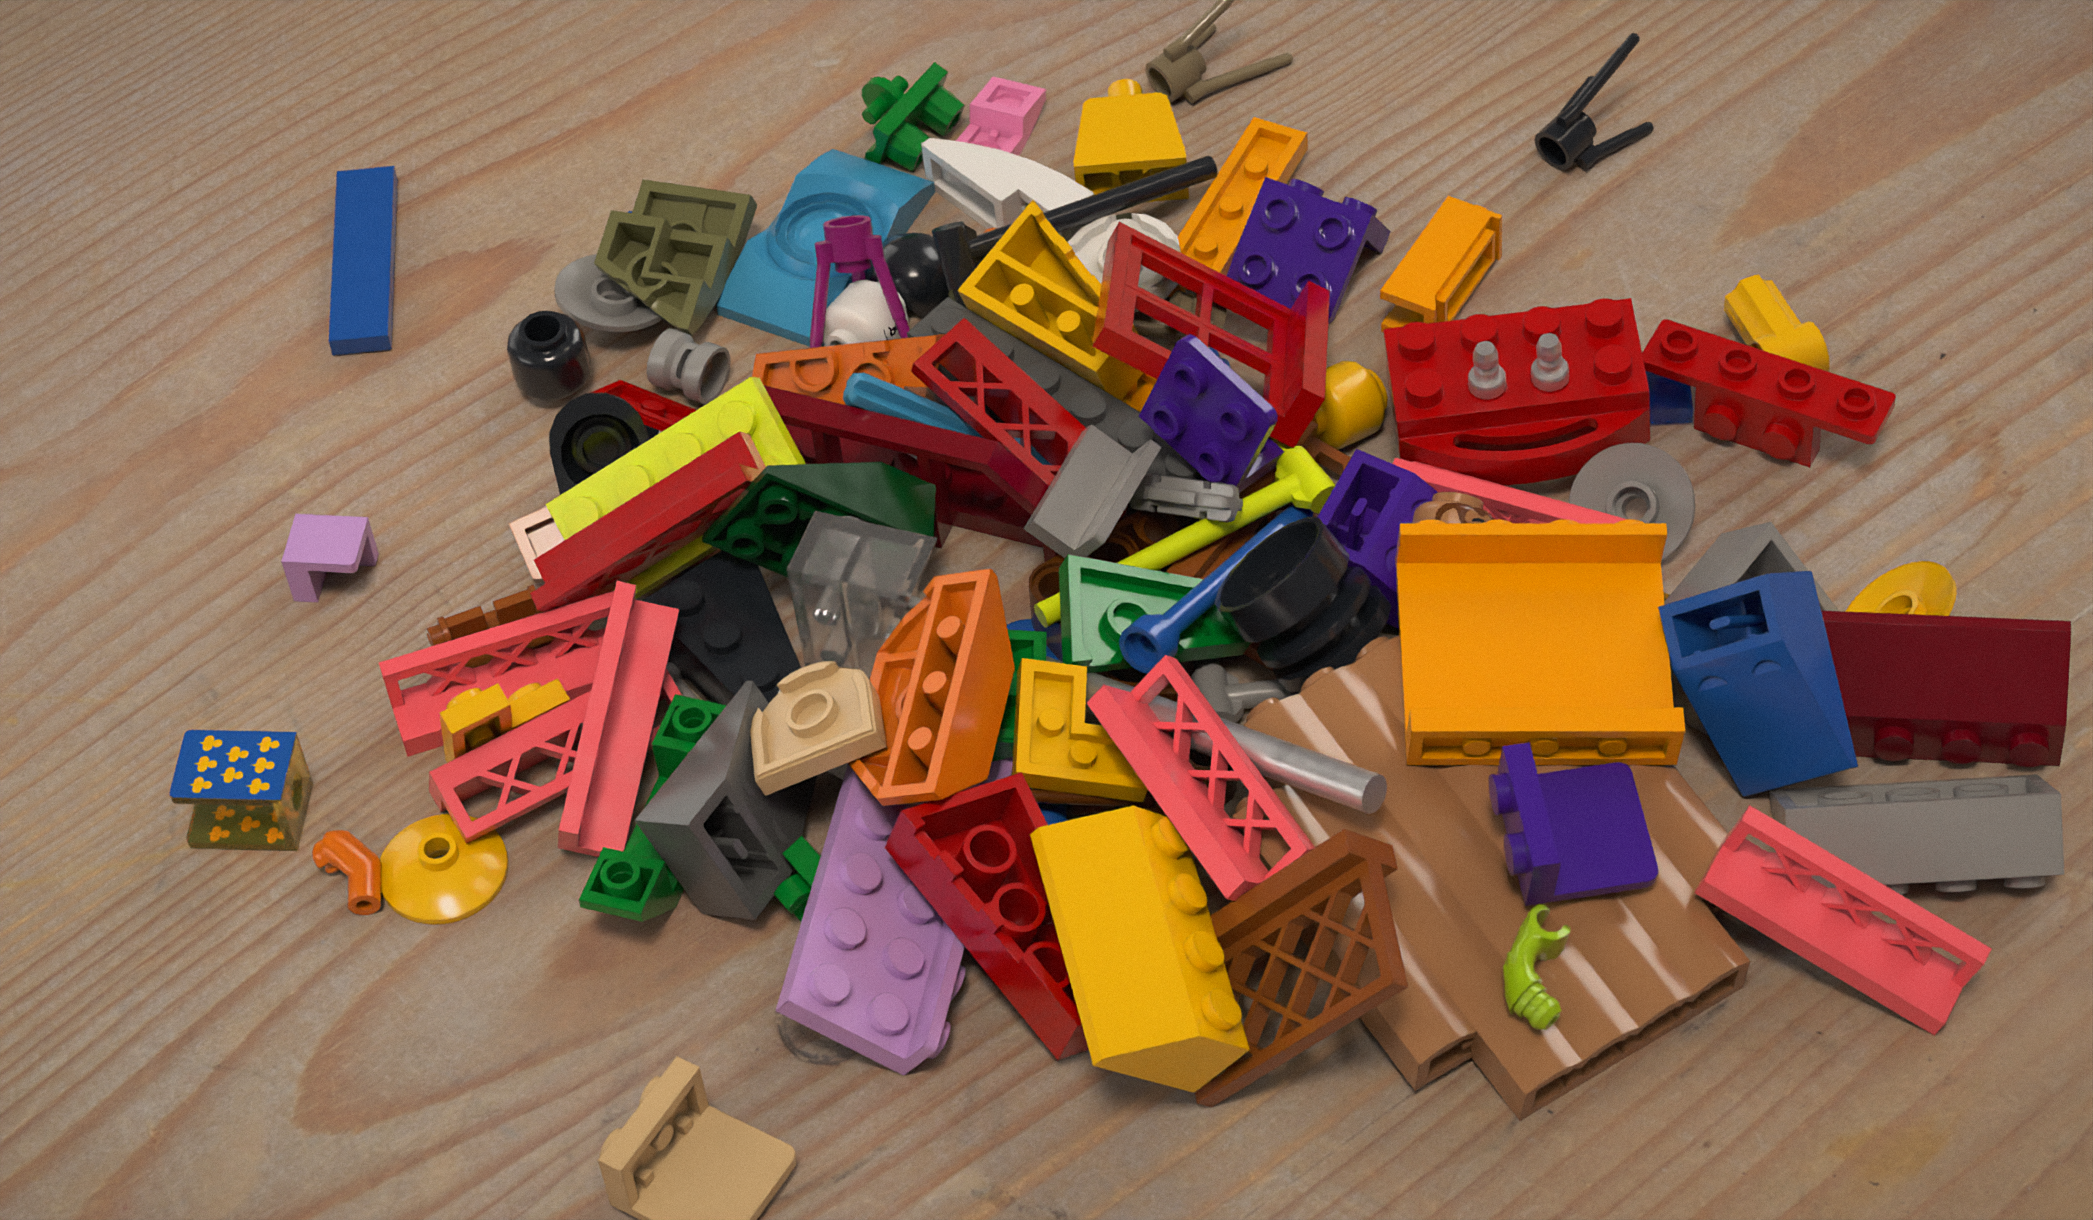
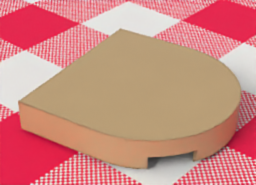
[750,661,886,796]

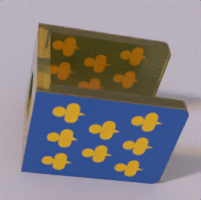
[169,730,313,851]

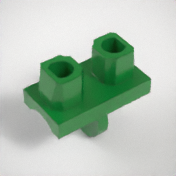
[861,62,965,172]

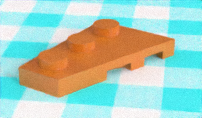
[752,334,945,405]

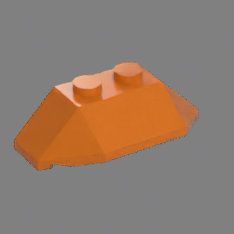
[848,568,1015,806]

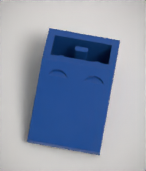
[1658,571,1858,797]

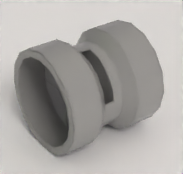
[647,328,731,404]

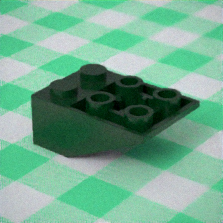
[702,462,936,610]

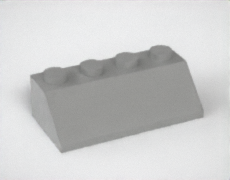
[1769,774,2064,895]

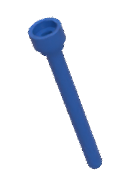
[1119,503,1313,674]

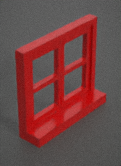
[1092,221,1330,448]

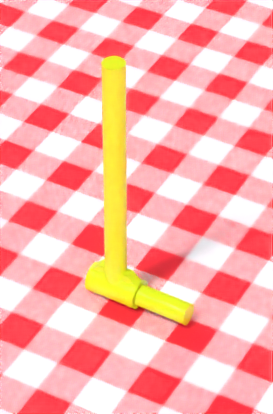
[1034,436,1336,628]

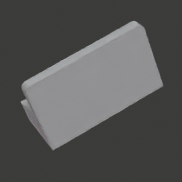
[1023,424,1161,558]

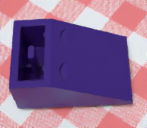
[1317,449,1438,629]

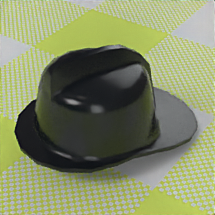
[549,393,649,495]

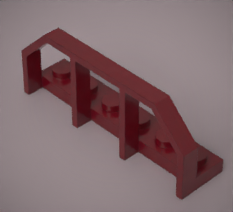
[764,385,1058,562]

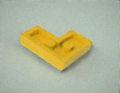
[1012,658,1148,802]
[440,678,570,763]

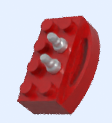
[1383,298,1650,485]

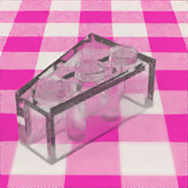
[787,511,937,680]

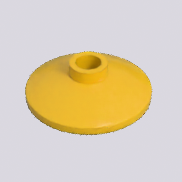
[1846,561,1957,616]
[380,814,509,925]

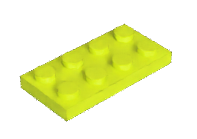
[546,377,806,600]

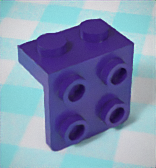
[1227,177,1391,324]
[1139,334,1284,493]
[1489,742,1659,906]

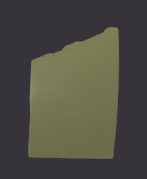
[594,179,758,336]

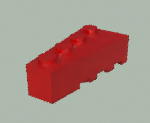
[884,772,1089,1060]

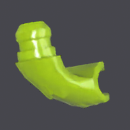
[1503,904,1571,1030]

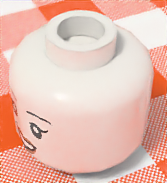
[823,280,909,346]

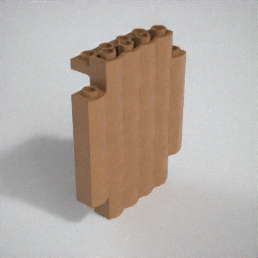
[1232,636,1751,1121]

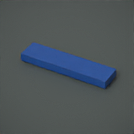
[329,166,398,355]

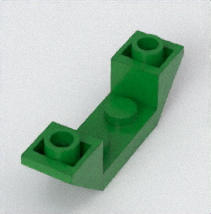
[579,694,727,922]

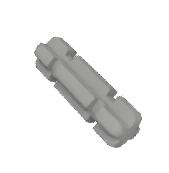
[1129,473,1243,523]

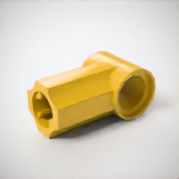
[1724,274,1830,371]

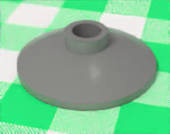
[554,254,663,332]
[1569,443,1696,562]

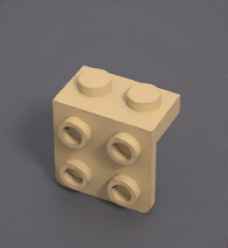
[598,1056,797,1220]

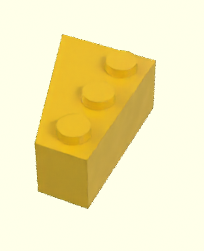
[957,200,1143,400]

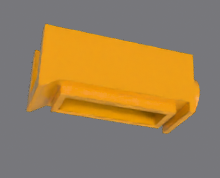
[1380,196,1502,332]

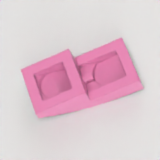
[956,76,1046,156]

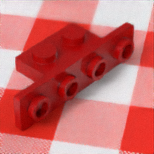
[1642,319,1896,468]

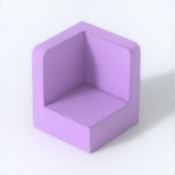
[281,514,379,603]

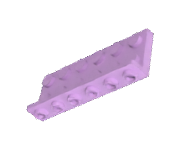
[775,757,1013,1076]

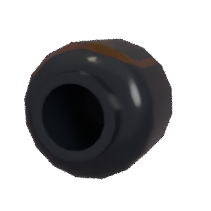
[507,311,591,401]

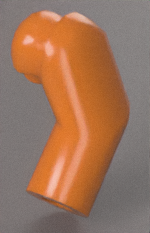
[312,830,381,915]

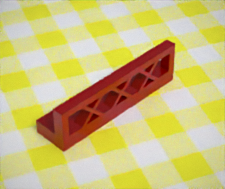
[911,318,1135,522]
[530,431,766,612]

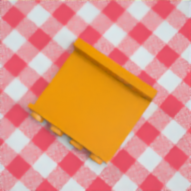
[1395,519,1685,765]

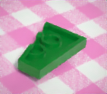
[1059,554,1251,673]

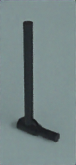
[932,155,1218,308]

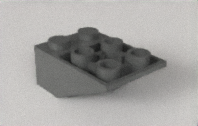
[635,681,817,920]

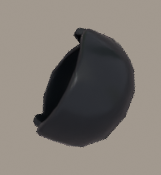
[865,233,949,319]

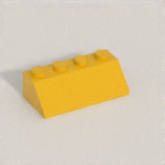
[1030,806,1250,1093]

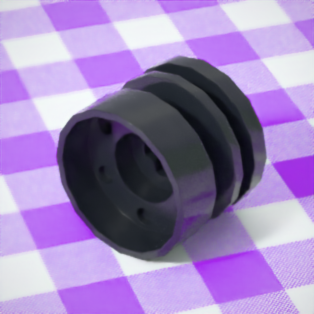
[1215,517,1392,692]

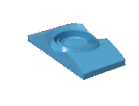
[716,149,936,347]

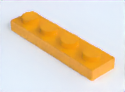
[1168,117,1308,297]

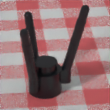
[1534,33,1654,170]

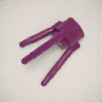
[809,215,910,348]

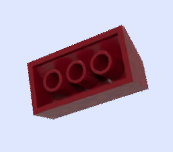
[1821,610,2071,767]

